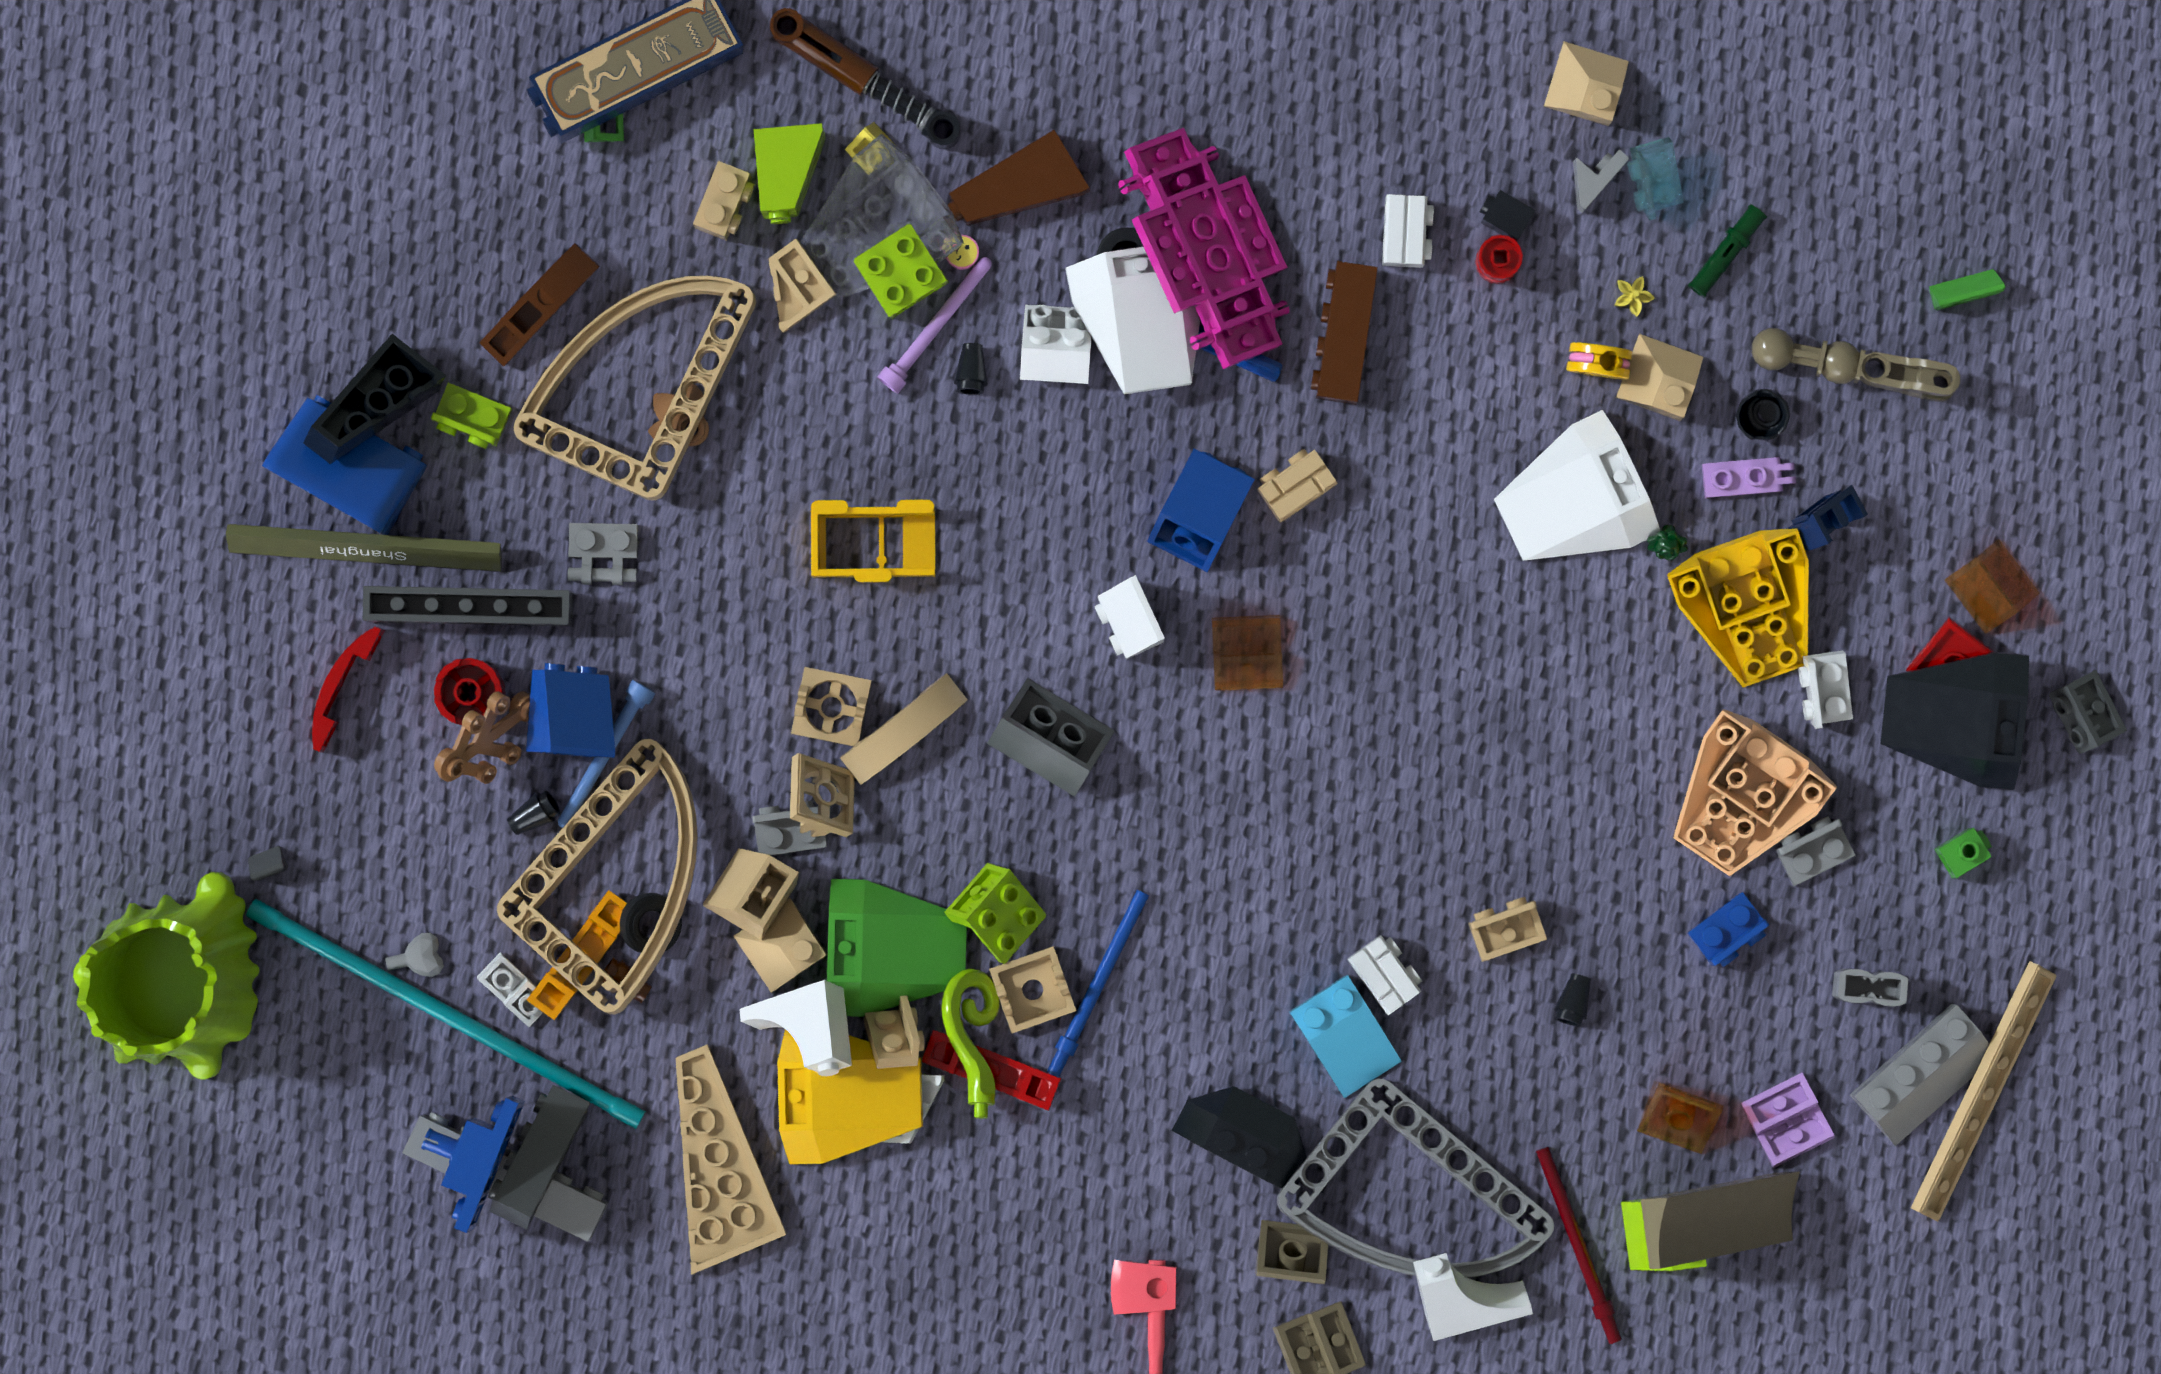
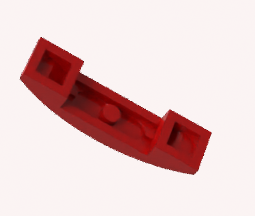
[312,626,385,753]
[921,1030,1061,1111]

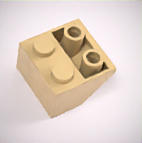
[703,848,799,940]

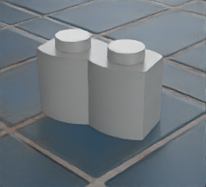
[1832,968,1909,1006]

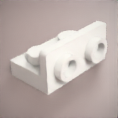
[1799,650,1853,729]

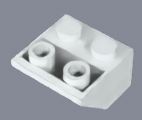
[1020,305,1091,384]

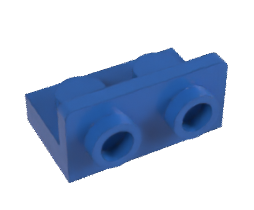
[1687,892,1769,967]

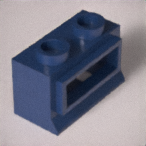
[1787,485,1868,552]

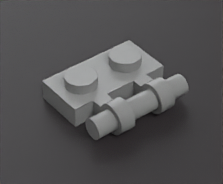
[568,523,638,585]

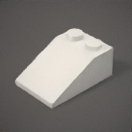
[1094,575,1165,660]

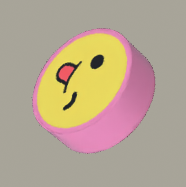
[945,235,979,270]

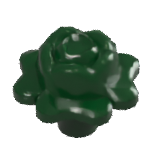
[1647,525,1688,561]

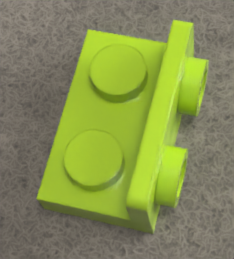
[430,382,512,449]

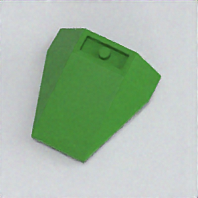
[827,879,967,1017]

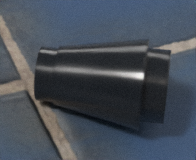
[954,343,988,395]
[507,791,560,835]
[1554,973,1591,1027]

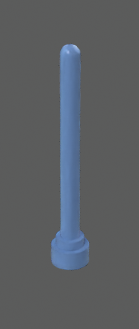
[558,679,656,828]

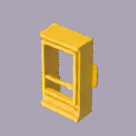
[811,499,936,582]

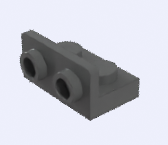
[2049,670,2127,754]

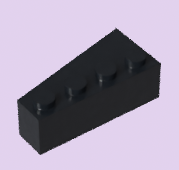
[303,334,446,464]

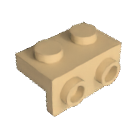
[1468,897,1547,962]

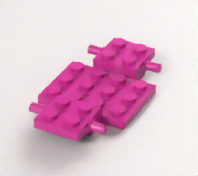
[1118,128,1290,369]

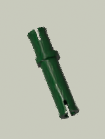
[1688,204,1767,298]

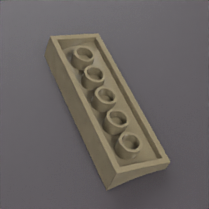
[1641,1171,1800,1269]

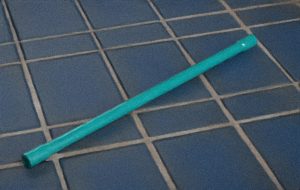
[246,899,646,1129]

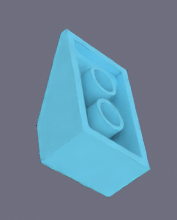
[1289,975,1402,1098]

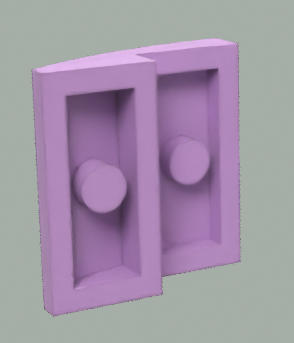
[1741,1073,1835,1168]

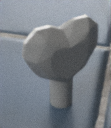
[385,933,444,977]

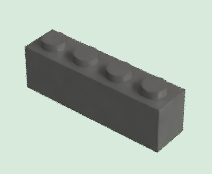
[488,1085,590,1229]

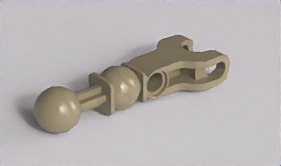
[1752,328,1960,402]

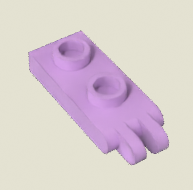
[1702,457,1796,498]

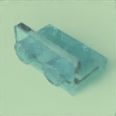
[1627,137,1684,221]

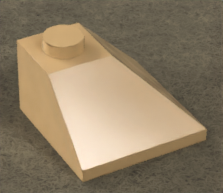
[1544,41,1629,126]
[1616,334,1703,421]
[734,898,828,993]

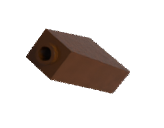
[947,130,1090,226]

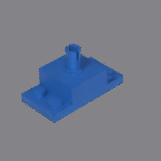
[421,1096,525,1233]

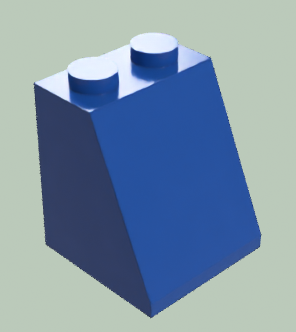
[1147,449,1255,572]
[526,663,615,758]

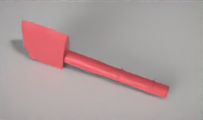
[1111,1260,1176,1374]

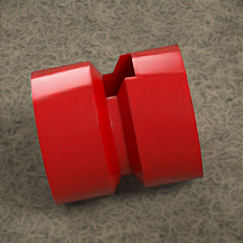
[1475,235,1523,284]

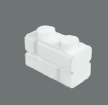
[1382,194,1434,268]
[1347,935,1422,1015]

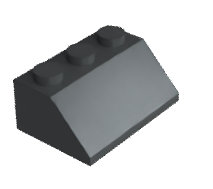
[987,678,1115,797]

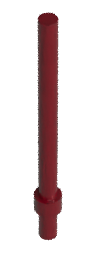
[1536,1147,1622,1344]

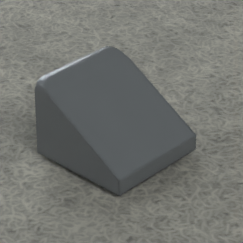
[248,846,288,881]

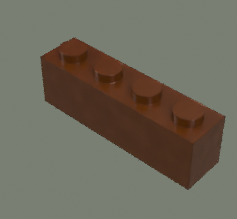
[1310,261,1378,405]

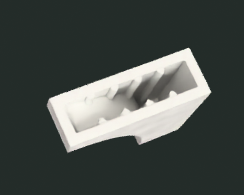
[740,980,852,1076]
[1413,1253,1533,1341]

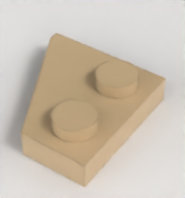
[768,239,837,333]

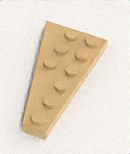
[675,1044,787,1275]

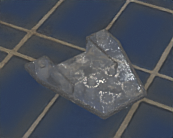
[800,134,964,299]

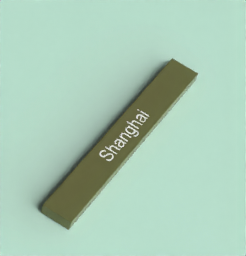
[226,524,502,572]

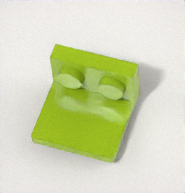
[854,224,949,319]
[944,863,1046,964]

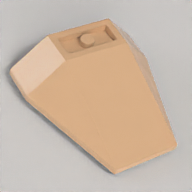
[1673,709,1837,876]

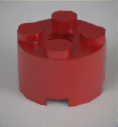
[434,658,506,725]

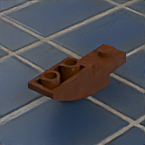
[479,243,600,367]

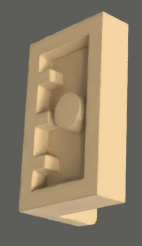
[864,995,924,1069]

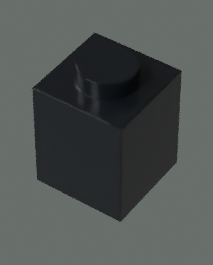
[1479,190,1535,241]

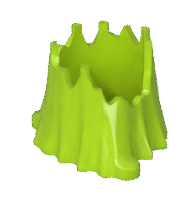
[73,872,260,1080]

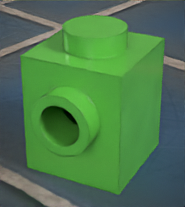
[1934,827,1992,878]

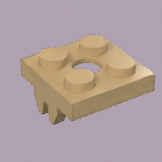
[989,946,1076,1033]

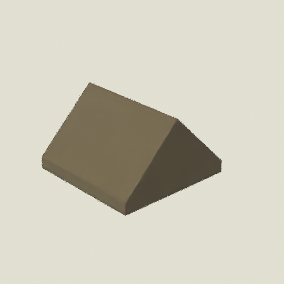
[1255,1220,1328,1284]

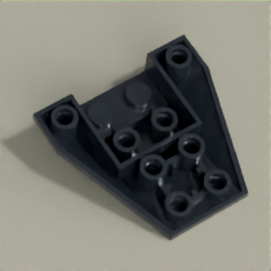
[1880,652,2029,790]

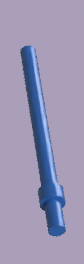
[1047,890,1149,1077]

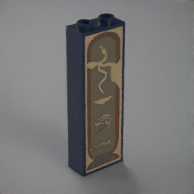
[526,0,743,144]

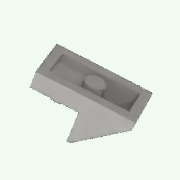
[1573,149,1630,213]

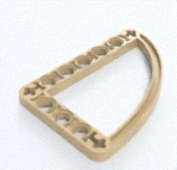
[513,276,756,501]
[497,739,698,1015]

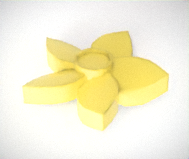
[1614,276,1655,317]

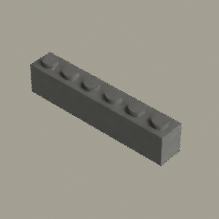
[362,586,573,626]

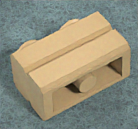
[1257,449,1338,523]

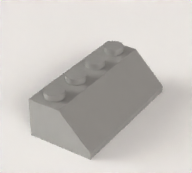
[1850,1004,1989,1146]

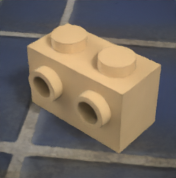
[693,161,755,241]

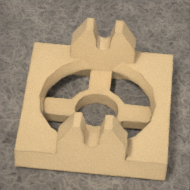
[791,667,872,747]
[790,753,855,837]

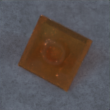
[1944,539,2040,634]
[1637,1081,1724,1154]

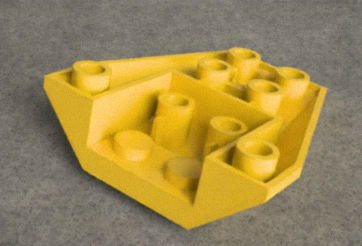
[1667,528,1809,688]
[777,1029,923,1164]

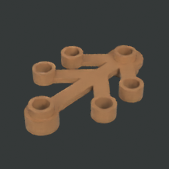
[434,691,530,784]

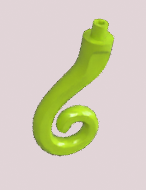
[942,968,1000,1119]

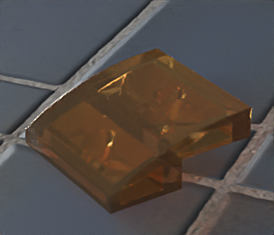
[1211,615,1283,690]

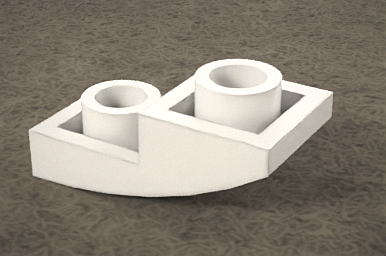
[477,952,543,1027]

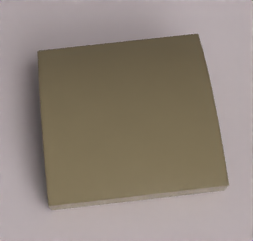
[1272,1301,1366,1374]

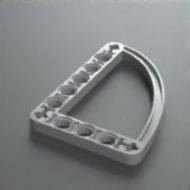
[1277,1079,1554,1278]

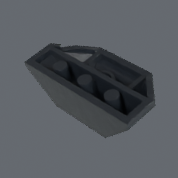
[1171,1086,1307,1189]

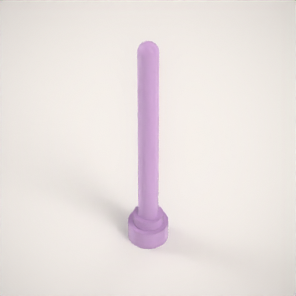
[877,257,992,394]

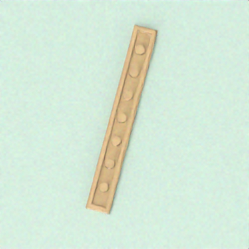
[1911,961,2057,1222]

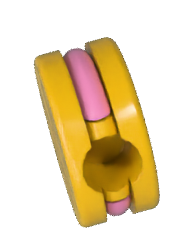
[1566,342,1633,380]

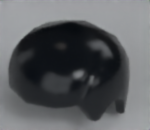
[1736,389,1790,440]

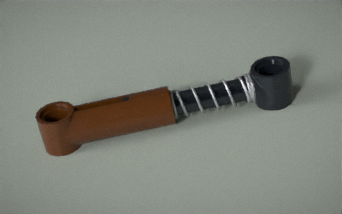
[770,8,961,149]

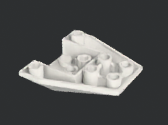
[1065,247,1201,395]
[1494,410,1661,561]

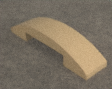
[840,673,968,785]

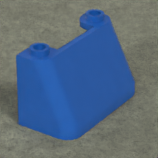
[262,395,427,535]

